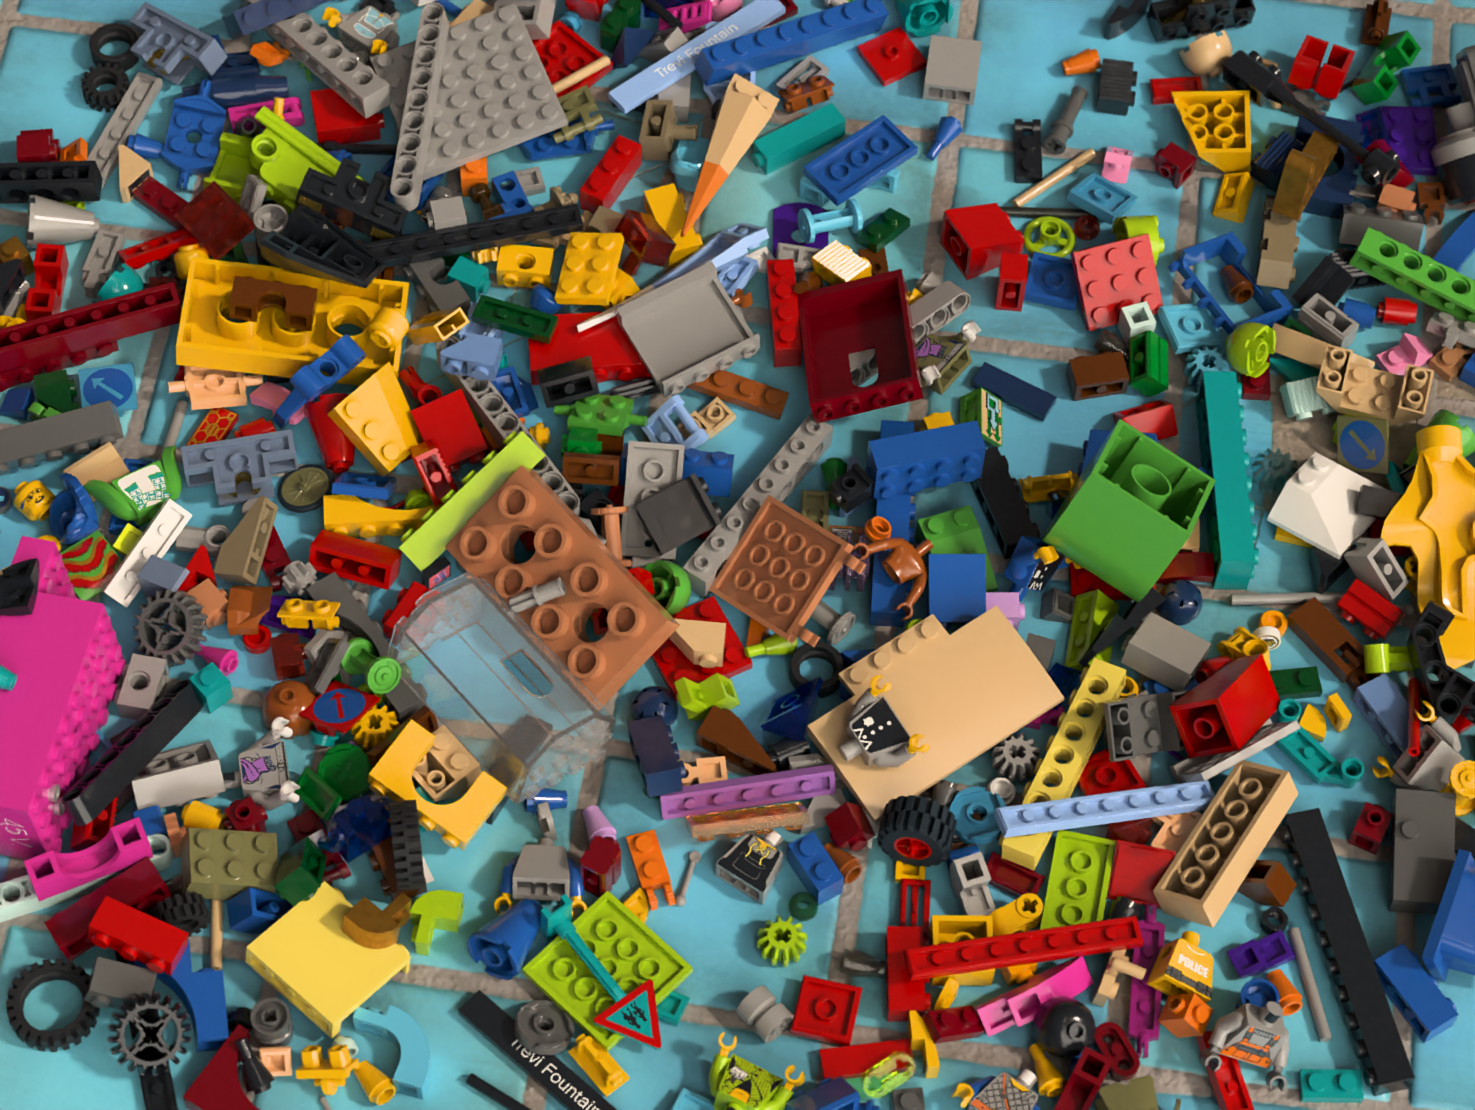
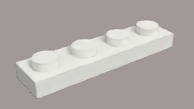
[102,498,192,608]

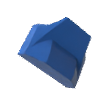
[491,366,539,418]

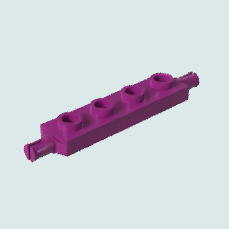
[1127,904,1165,1059]

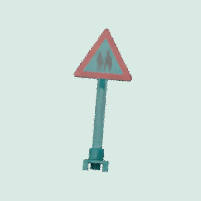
[540,894,662,1050]

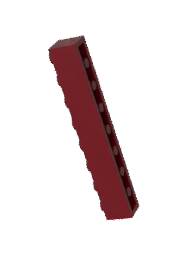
[0,282,182,372]

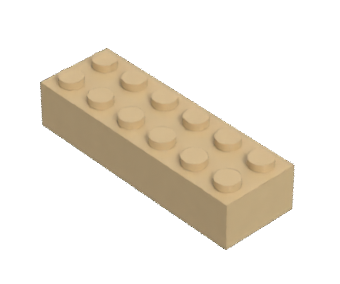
[1153,760,1298,928]

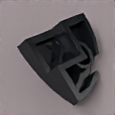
[0,558,39,616]

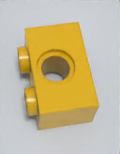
[496,244,554,289]

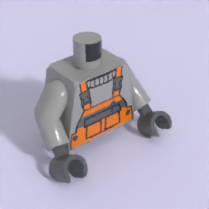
[1199,1001,1289,1091]

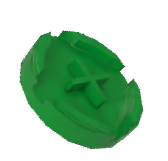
[317,743,372,802]

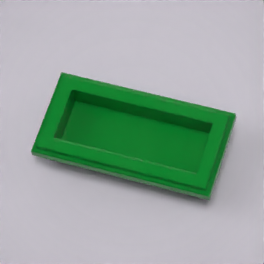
[294,766,343,822]

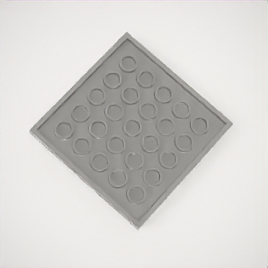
[370,3,568,181]

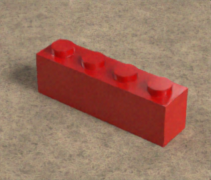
[766,259,802,367]

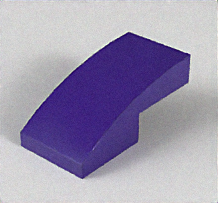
[1227,930,1295,979]

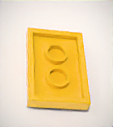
[554,232,624,305]

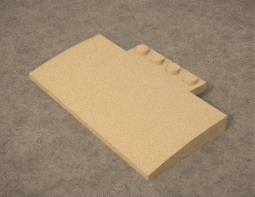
[807,605,1064,823]

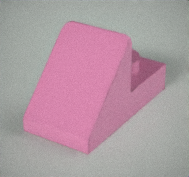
[1101,146,1133,184]
[1375,333,1434,375]

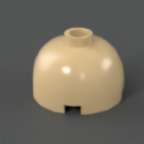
[1179,30,1233,78]

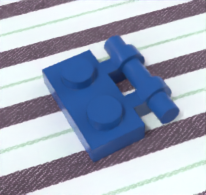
[1399,63,1461,108]

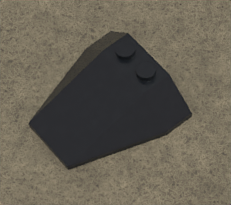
[260,203,386,288]

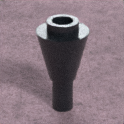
[235,1037,275,1095]

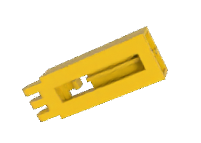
[405,307,469,345]

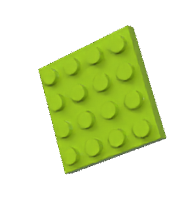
[522,891,693,1052]

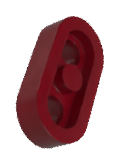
[1093,1022,1140,1081]

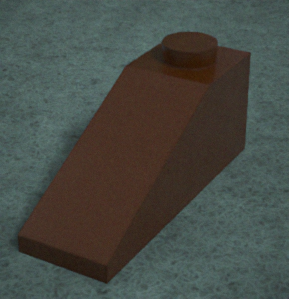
[696,705,776,775]

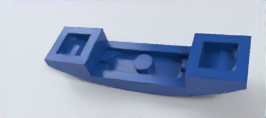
[1433,211,1475,272]

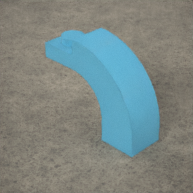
[353,1005,431,1100]

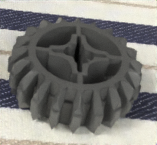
[132,590,210,667]

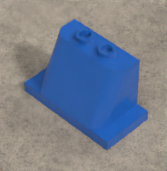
[1422,849,1475,982]

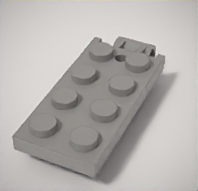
[621,441,685,568]

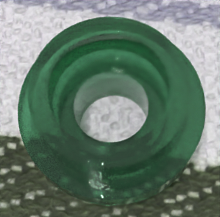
[788,892,818,922]

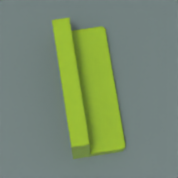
[1064,589,1119,673]

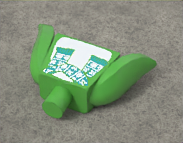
[83,445,182,526]

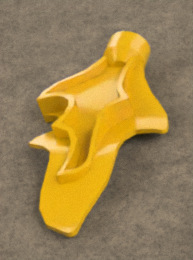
[1380,425,1475,669]

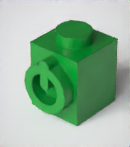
[561,427,602,458]

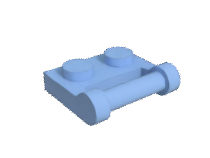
[640,395,709,449]

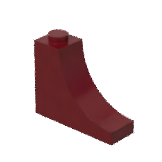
[183,1024,260,1110]

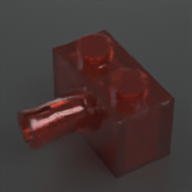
[615,209,677,276]

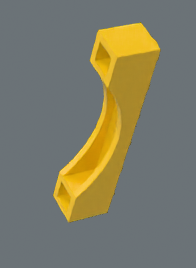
[323,494,444,538]

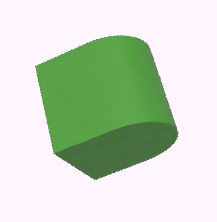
[1041,419,1216,603]

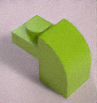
[674,673,740,721]
[410,890,465,956]

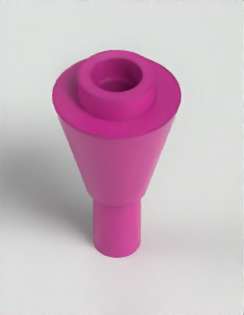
[193,643,239,676]

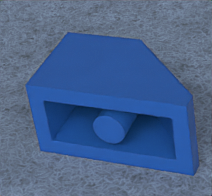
[227,887,296,934]

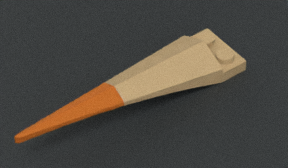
[680,73,780,238]

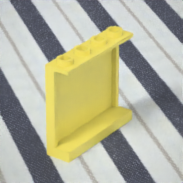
[246,881,411,1039]

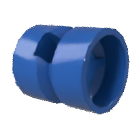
[1234,978,1280,1012]

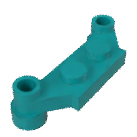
[1276,698,1364,789]

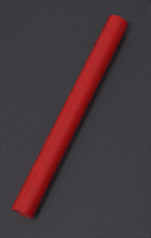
[1408,678,1420,757]

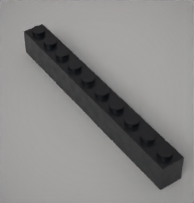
[1279,808,1415,1096]

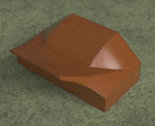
[227,585,273,636]

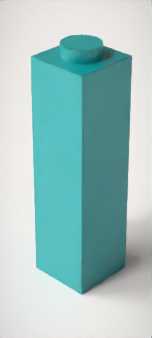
[751,103,846,175]

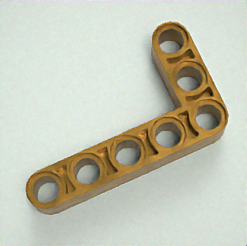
[1272,130,1339,221]

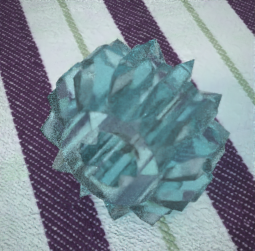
[1251,448,1298,495]

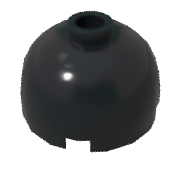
[1033,996,1096,1058]

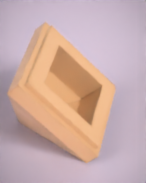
[259,1046,292,1076]

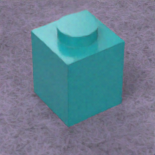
[447,255,491,302]
[189,662,233,714]

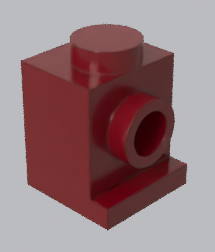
[1153,142,1196,190]

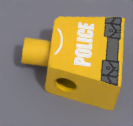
[1147,931,1213,1003]

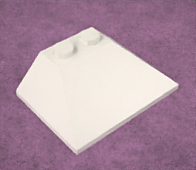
[1267,452,1389,559]

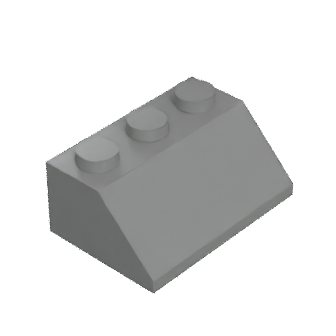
[129,740,226,810]

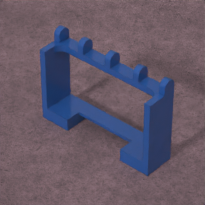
[1168,232,1294,335]

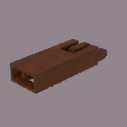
[1287,596,1380,692]

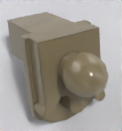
[534,186,578,211]

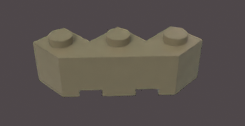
[1255,195,1302,289]

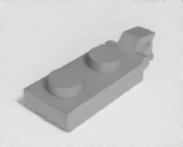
[82,229,126,298]

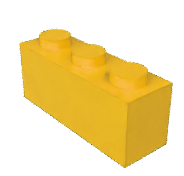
[644,183,703,268]

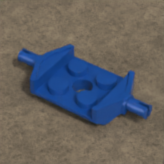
[161,79,226,191]
[516,113,614,161]

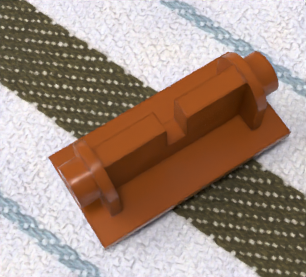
[777,75,835,113]

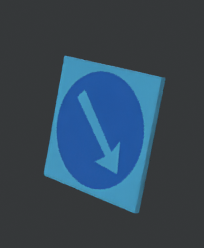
[78,362,138,417]

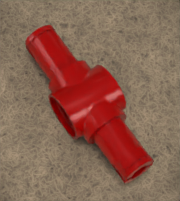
[398,366,442,408]

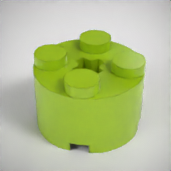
[1111,215,1164,267]

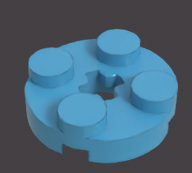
[949,786,1006,845]

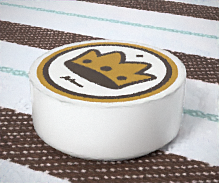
[1252,626,1281,651]

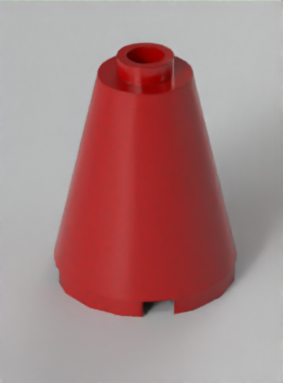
[304,393,355,473]

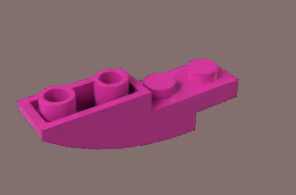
[975,956,1094,1037]

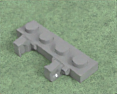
[1426,311,1475,349]

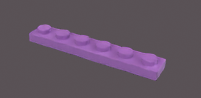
[659,764,836,820]

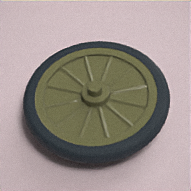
[278,464,335,513]

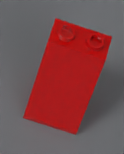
[1169,653,1281,758]

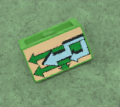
[960,387,1002,448]

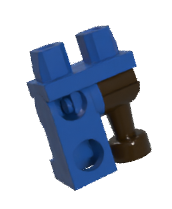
[469,171,534,221]

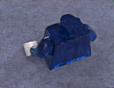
[308,794,392,864]

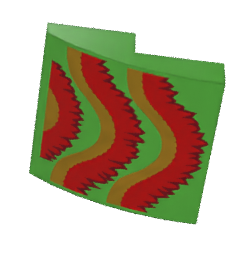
[60,530,122,601]

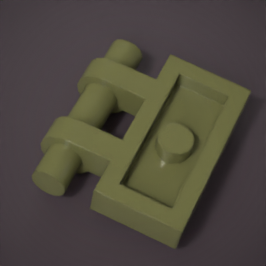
[552,85,604,144]

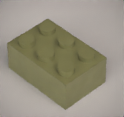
[180,828,278,900]

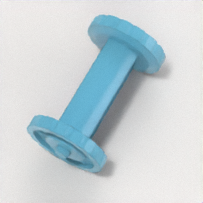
[798,198,863,244]

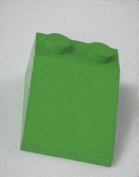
[915,505,998,592]

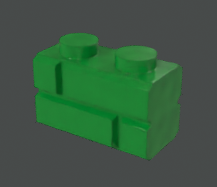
[1129,330,1169,397]

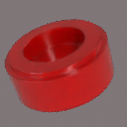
[243,625,272,654]

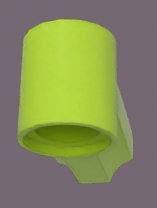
[1363,644,1413,674]

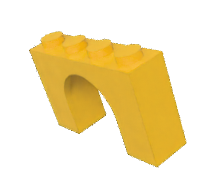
[368,719,507,850]

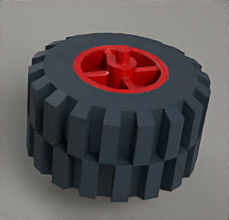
[877,795,957,867]

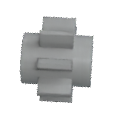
[282,560,317,596]

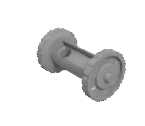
[810,600,856,645]

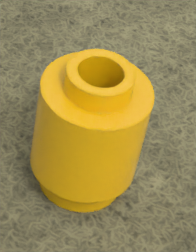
[181,800,227,830]

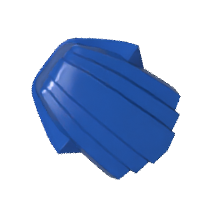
[49,473,99,545]

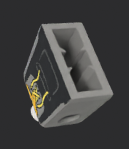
[716,830,783,905]

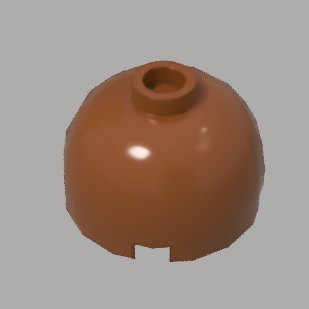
[262,680,316,740]

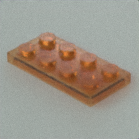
[685,802,810,841]

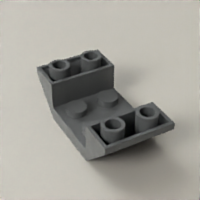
[1104,690,1191,762]

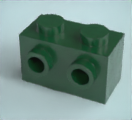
[274,836,327,906]

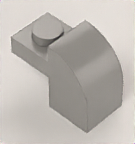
[949,852,996,916]

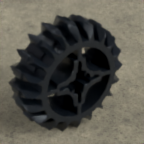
[107,991,192,1075]

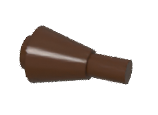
[794,271,823,294]

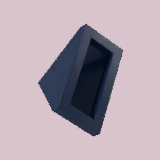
[611,27,655,69]

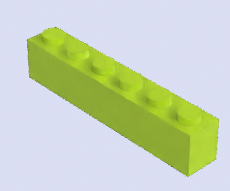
[399,430,546,572]

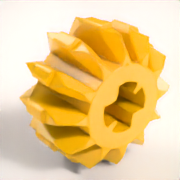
[351,704,400,751]

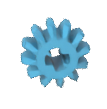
[1184,345,1230,391]

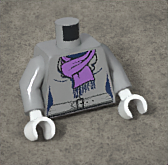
[223,717,300,811]

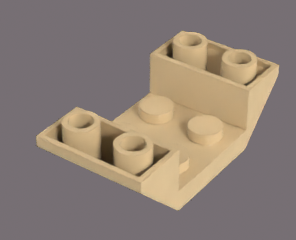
[1315,344,1434,426]

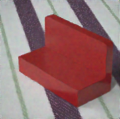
[1112,399,1178,441]

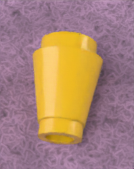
[354,1060,396,1105]

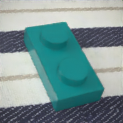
[1298,1069,1364,1103]

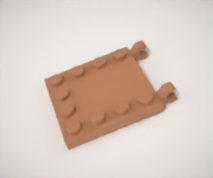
[709,495,866,647]

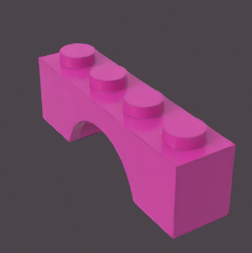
[24,817,153,902]

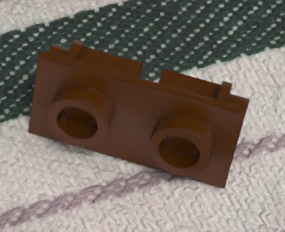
[1360,0,1392,47]

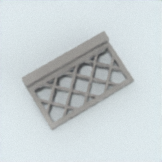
[1169,718,1300,784]

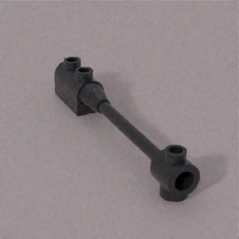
[1222,50,1400,187]

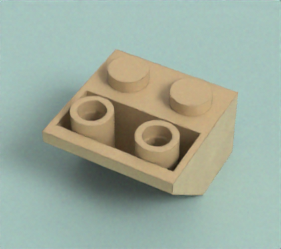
[412,725,481,802]

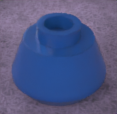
[529,284,564,315]

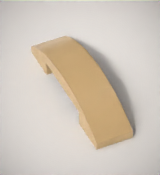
[1272,323,1375,369]

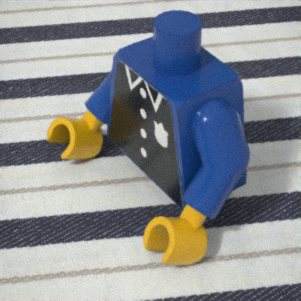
[1004,536,1083,602]

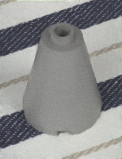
[26,195,99,248]

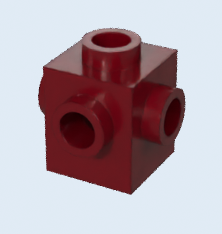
[223,796,268,832]

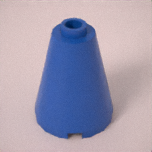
[467,898,543,980]

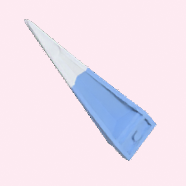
[577,222,769,332]

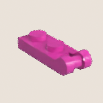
[228,97,305,134]

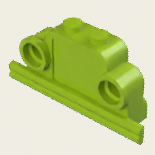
[249,106,368,215]

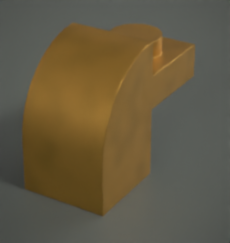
[342,893,412,949]

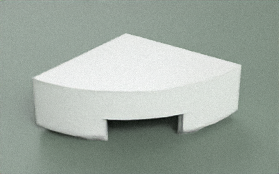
[746,246,775,273]

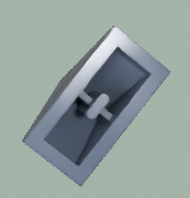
[137,555,190,599]

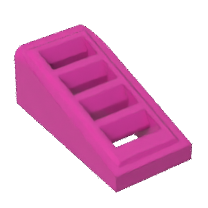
[658,0,712,34]

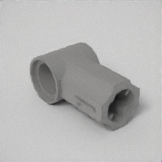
[175,525,230,559]

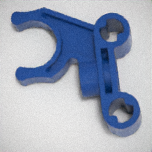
[272,334,367,429]

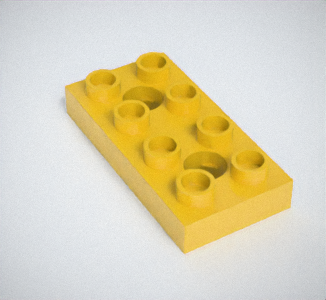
[176,257,409,386]

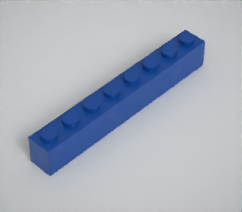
[694,0,889,86]
[869,420,916,627]

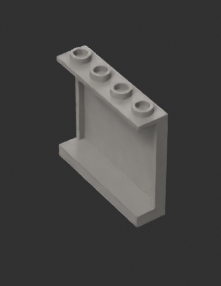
[616,261,760,398]

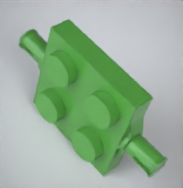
[554,394,648,437]

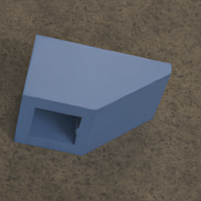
[440,334,503,382]

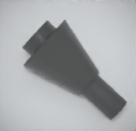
[932,780,959,811]

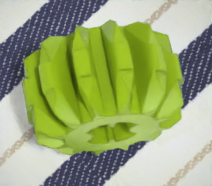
[757,915,807,968]

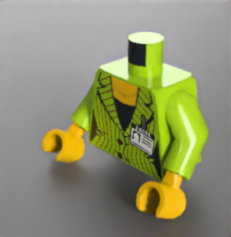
[708,1032,805,1110]

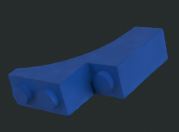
[127,939,229,1052]

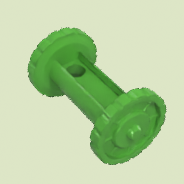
[340,637,401,694]

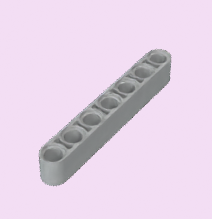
[849,281,971,387]

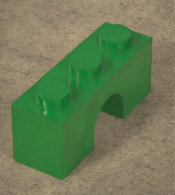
[1351,30,1421,105]

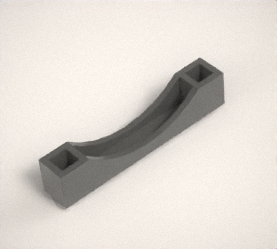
[306,572,431,725]

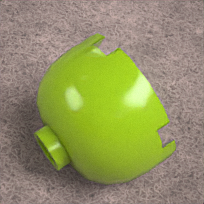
[1225,322,1276,378]

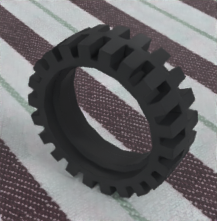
[389,800,425,891]
[6,958,100,1052]

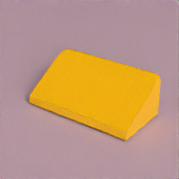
[1212,172,1255,223]

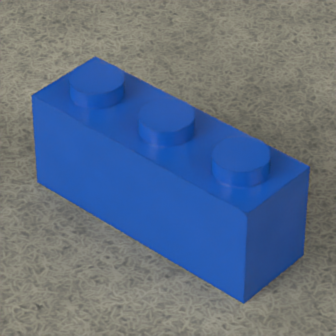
[1374,943,1459,1043]

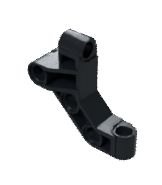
[1406,600,1475,727]

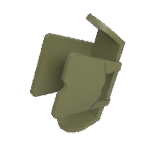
[1094,1075,1181,1110]

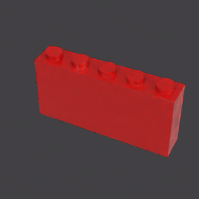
[528,312,652,385]

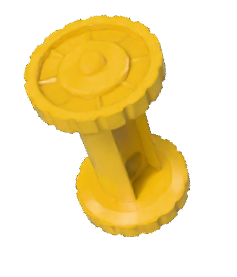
[1438,760,1475,817]

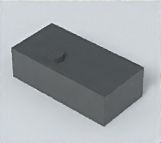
[1389,788,1456,915]

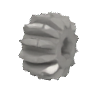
[991,733,1040,783]

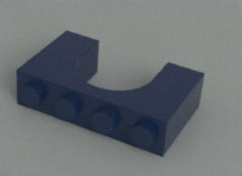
[222,0,330,41]
[1294,114,1365,220]

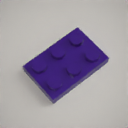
[1380,106,1437,176]

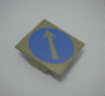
[1337,415,1389,474]

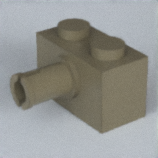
[639,100,699,161]

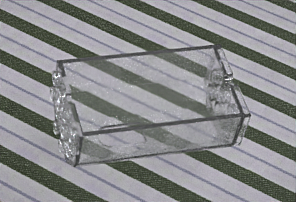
[387,572,616,804]

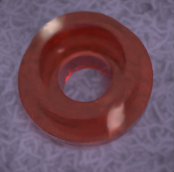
[1073,215,1100,241]

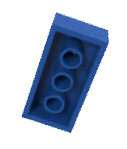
[865,420,986,498]

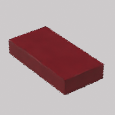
[986,851,1046,898]

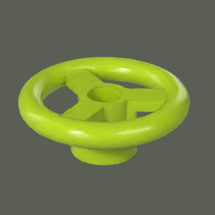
[1023,216,1075,258]

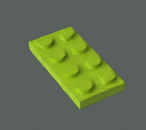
[1040,830,1116,929]

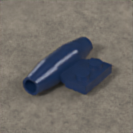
[182,51,289,110]

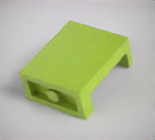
[203,132,260,205]

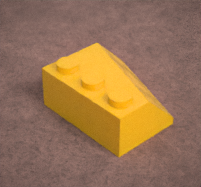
[1171,90,1251,172]
[328,361,424,477]

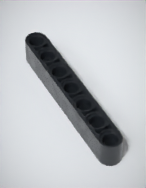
[61,680,204,826]

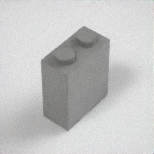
[923,35,982,106]
[1121,612,1212,691]

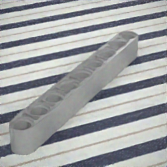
[390,2,449,212]
[436,335,580,517]

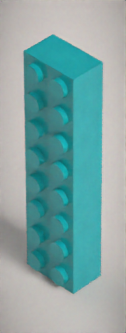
[1195,371,1259,590]

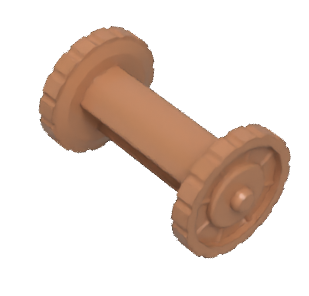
[591,504,632,567]

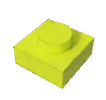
[112,523,143,557]

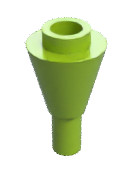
[744,633,798,658]

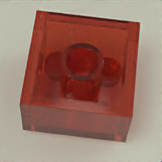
[174,181,255,260]

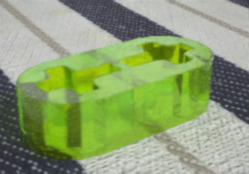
[861,1052,916,1098]

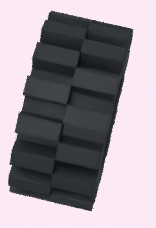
[81,63,130,113]
[151,892,210,937]

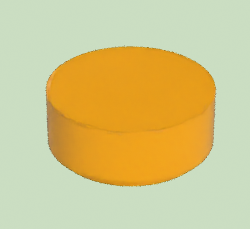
[1258,610,1288,637]

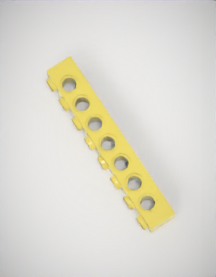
[999,658,1126,870]

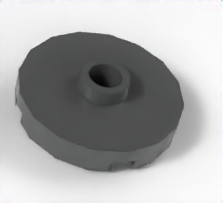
[513,1000,575,1055]

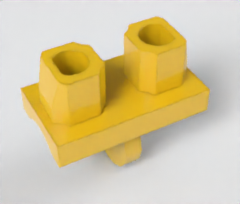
[295,1045,360,1095]

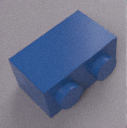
[786,831,844,906]

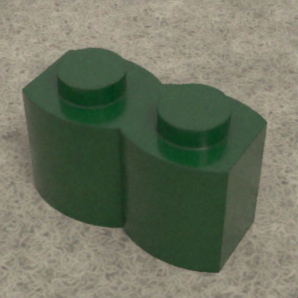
[600,0,641,54]

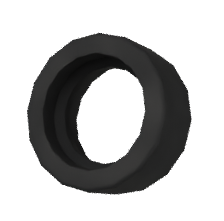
[89,23,139,71]
[789,641,844,699]

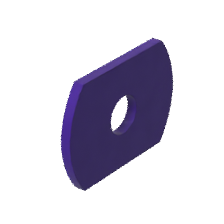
[772,202,829,270]

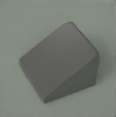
[1040,588,1076,624]

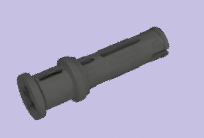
[1043,86,1088,154]

